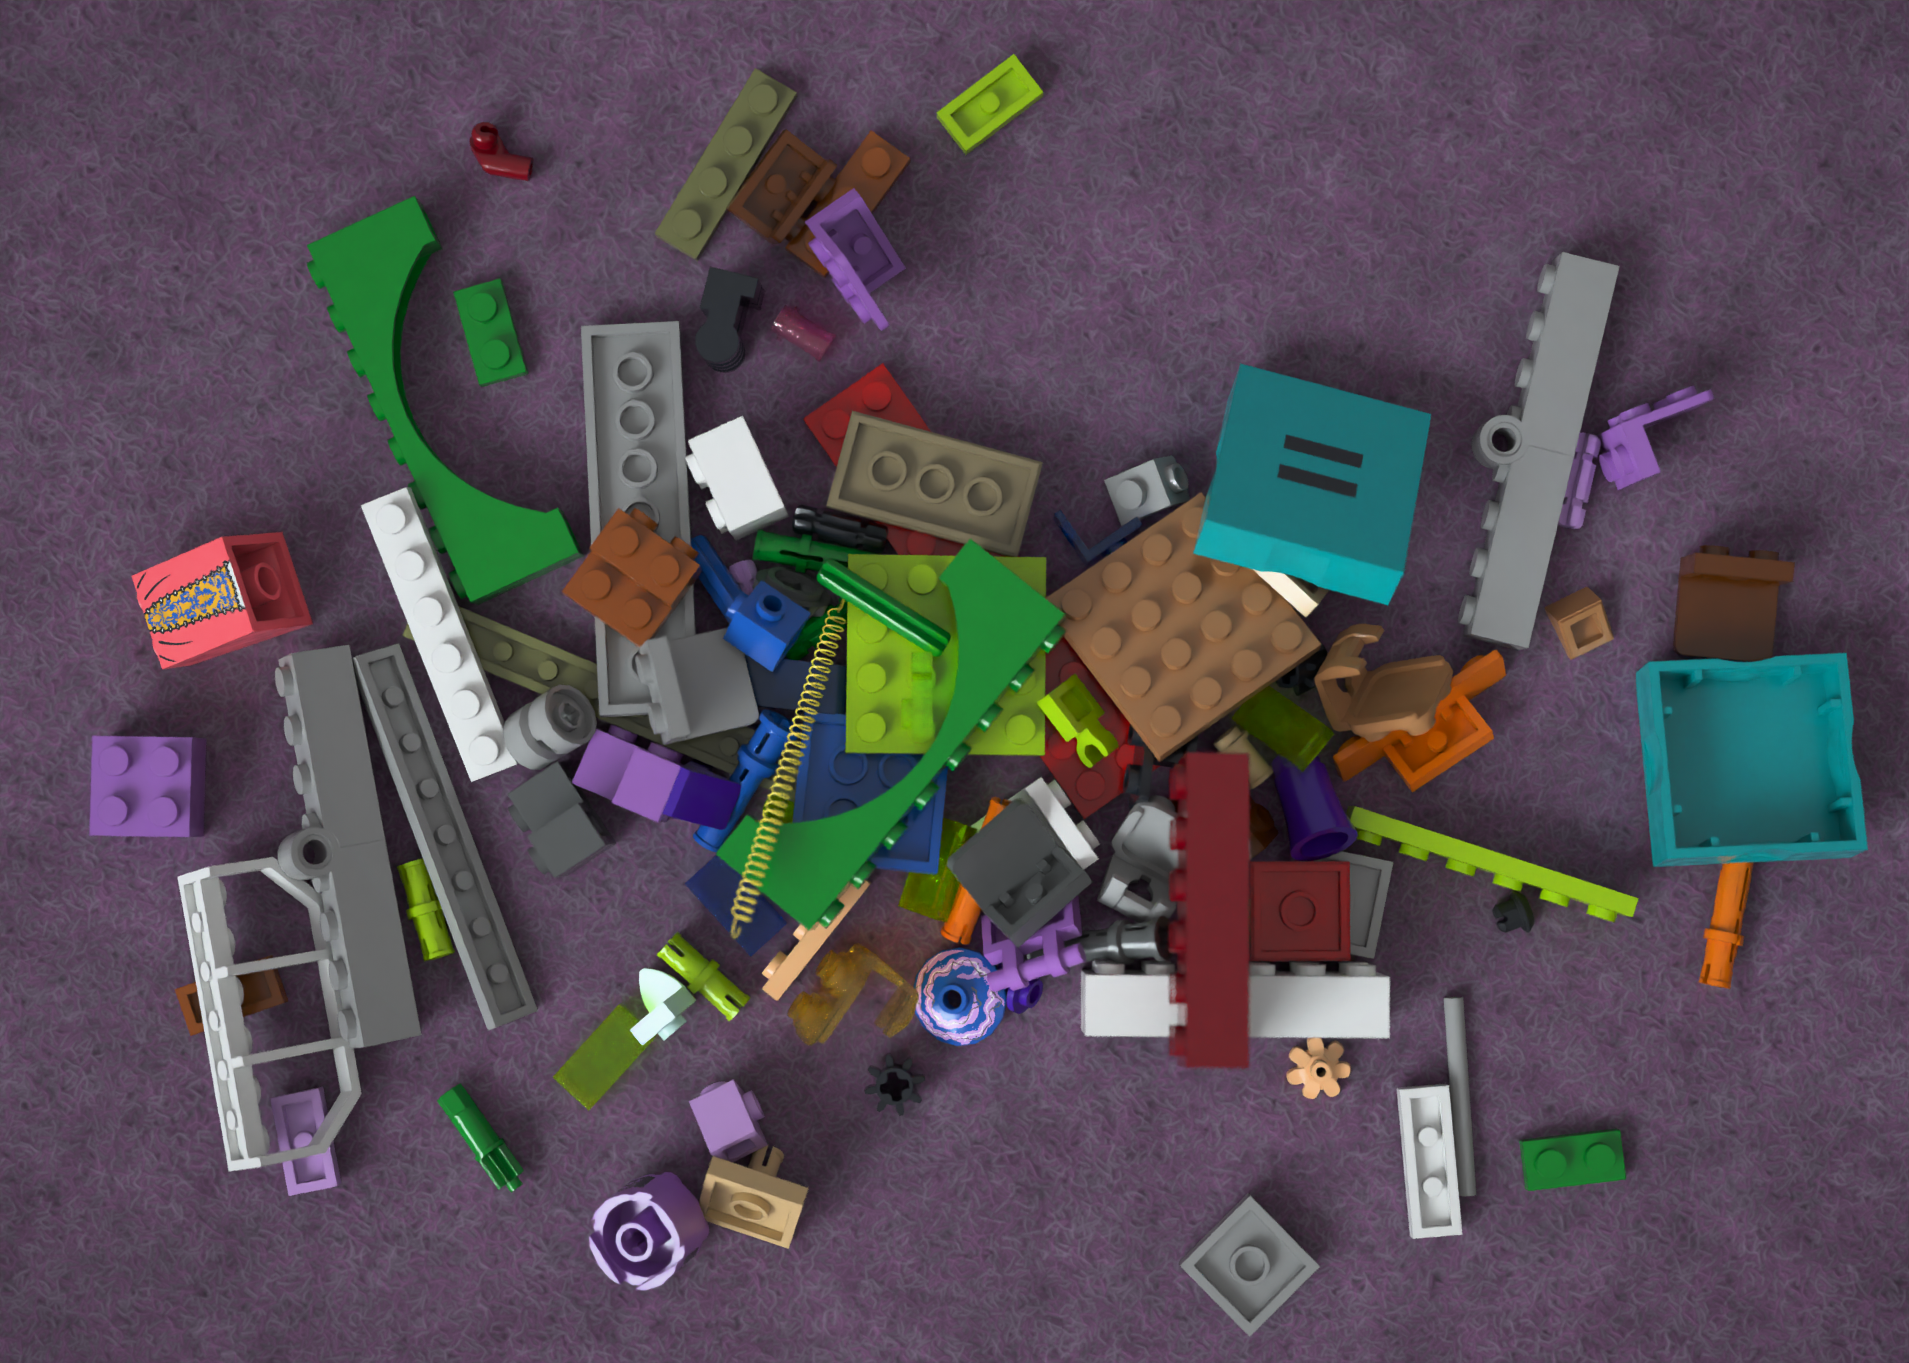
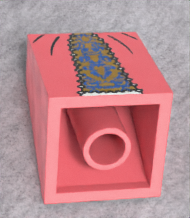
[132,532,313,669]

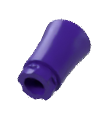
[1271,746,1358,861]

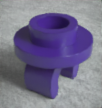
[998,963,1043,1014]

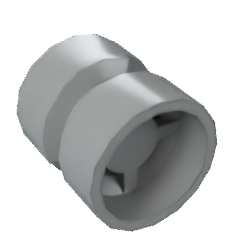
[503,685,597,770]

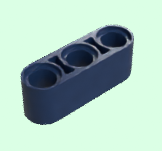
[744,654,847,715]

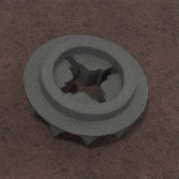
[752,567,831,618]

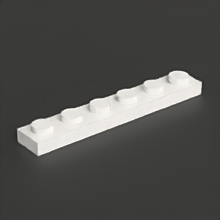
[361,487,519,782]

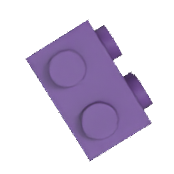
[805,188,905,331]
[1597,386,1715,490]

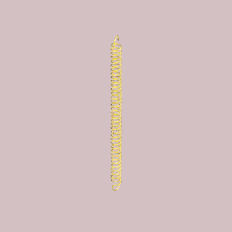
[731,598,847,939]

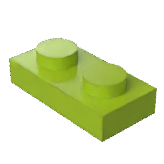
[936,54,1044,155]

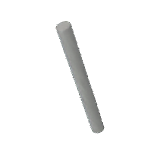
[1443,997,1477,1196]

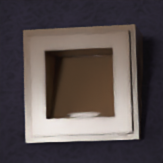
[1545,587,1614,660]

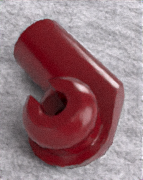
[469,122,534,182]

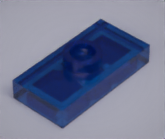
[685,855,788,957]

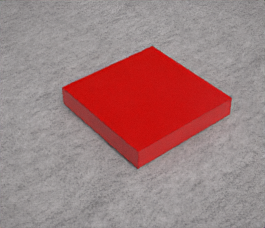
[1249,861,1351,961]

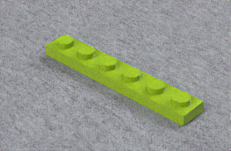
[1346,806,1639,923]

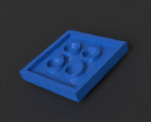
[792,710,948,875]

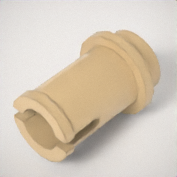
[1213,725,1273,790]

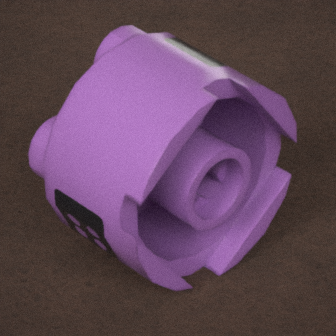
[590,1172,709,1290]

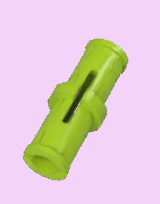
[397,858,455,962]
[656,931,751,1021]

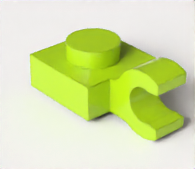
[1037,674,1119,768]

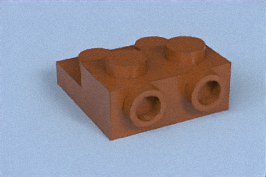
[562,508,702,648]

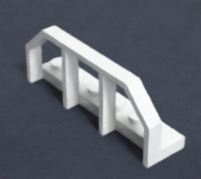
[178,857,362,1171]

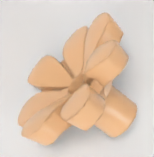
[1286,1038,1351,1099]

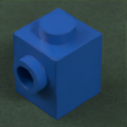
[723,580,811,672]

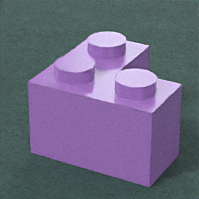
[572,724,683,822]

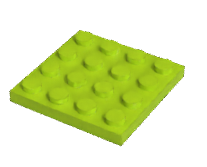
[845,554,1046,756]

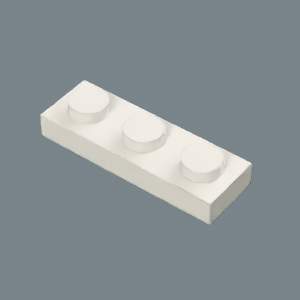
[1397,1084,1463,1239]

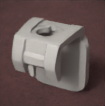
[1097,795,1178,923]

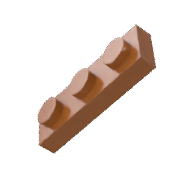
[785,130,911,278]

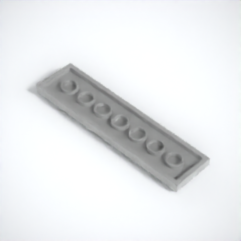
[581,321,696,718]

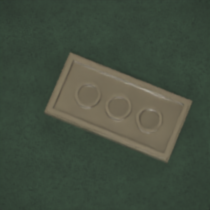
[826,411,1043,557]

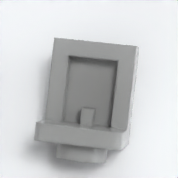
[1104,456,1190,526]

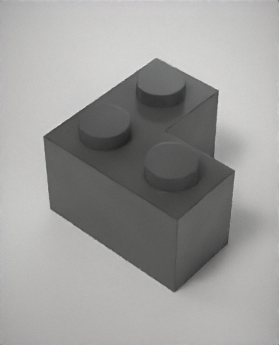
[507,761,617,878]

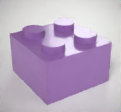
[89,736,206,837]

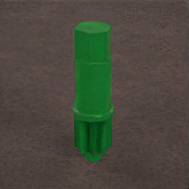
[437,1083,524,1193]

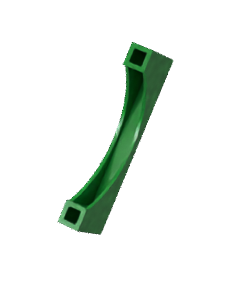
[307,196,584,605]
[716,539,1067,931]

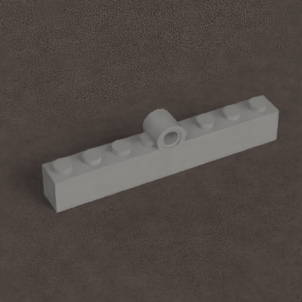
[1458,252,1620,650]
[275,645,421,1048]

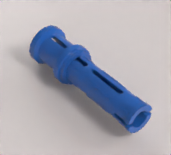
[693,709,801,852]

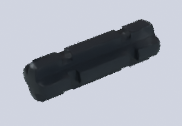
[792,505,888,554]

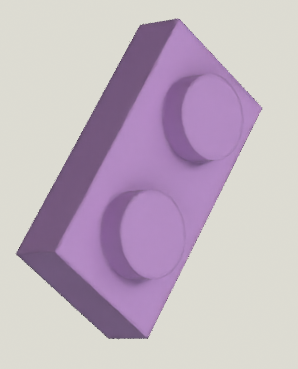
[270,1087,342,1196]

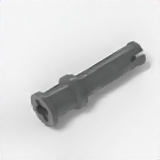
[1026,915,1174,965]

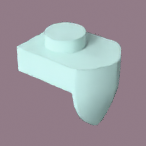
[630,968,697,1046]

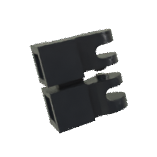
[695,266,765,373]

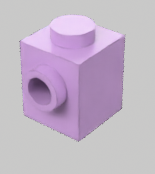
[689,1079,768,1163]

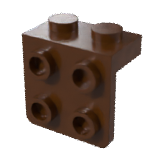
[1673,545,1795,662]

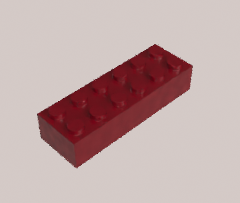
[1168,753,1249,1068]

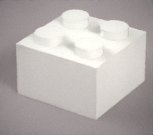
[685,416,789,541]

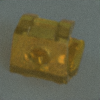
[787,943,919,1046]

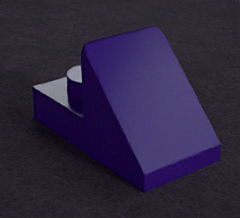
[662,759,741,830]

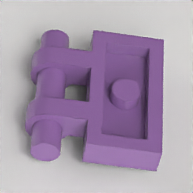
[981,895,1086,992]

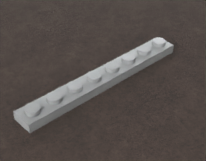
[352,643,538,1030]

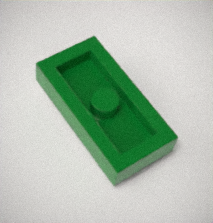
[453,279,528,387]
[1519,1128,1626,1191]

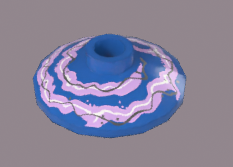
[912,947,1007,1046]

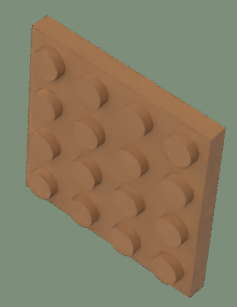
[1045,492,1321,762]

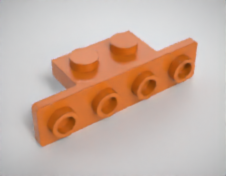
[1333,650,1506,792]

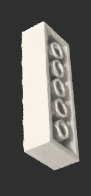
[1081,960,1390,1038]

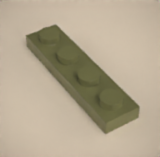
[654,68,798,261]

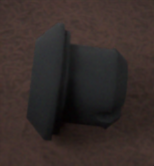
[1492,890,1535,933]

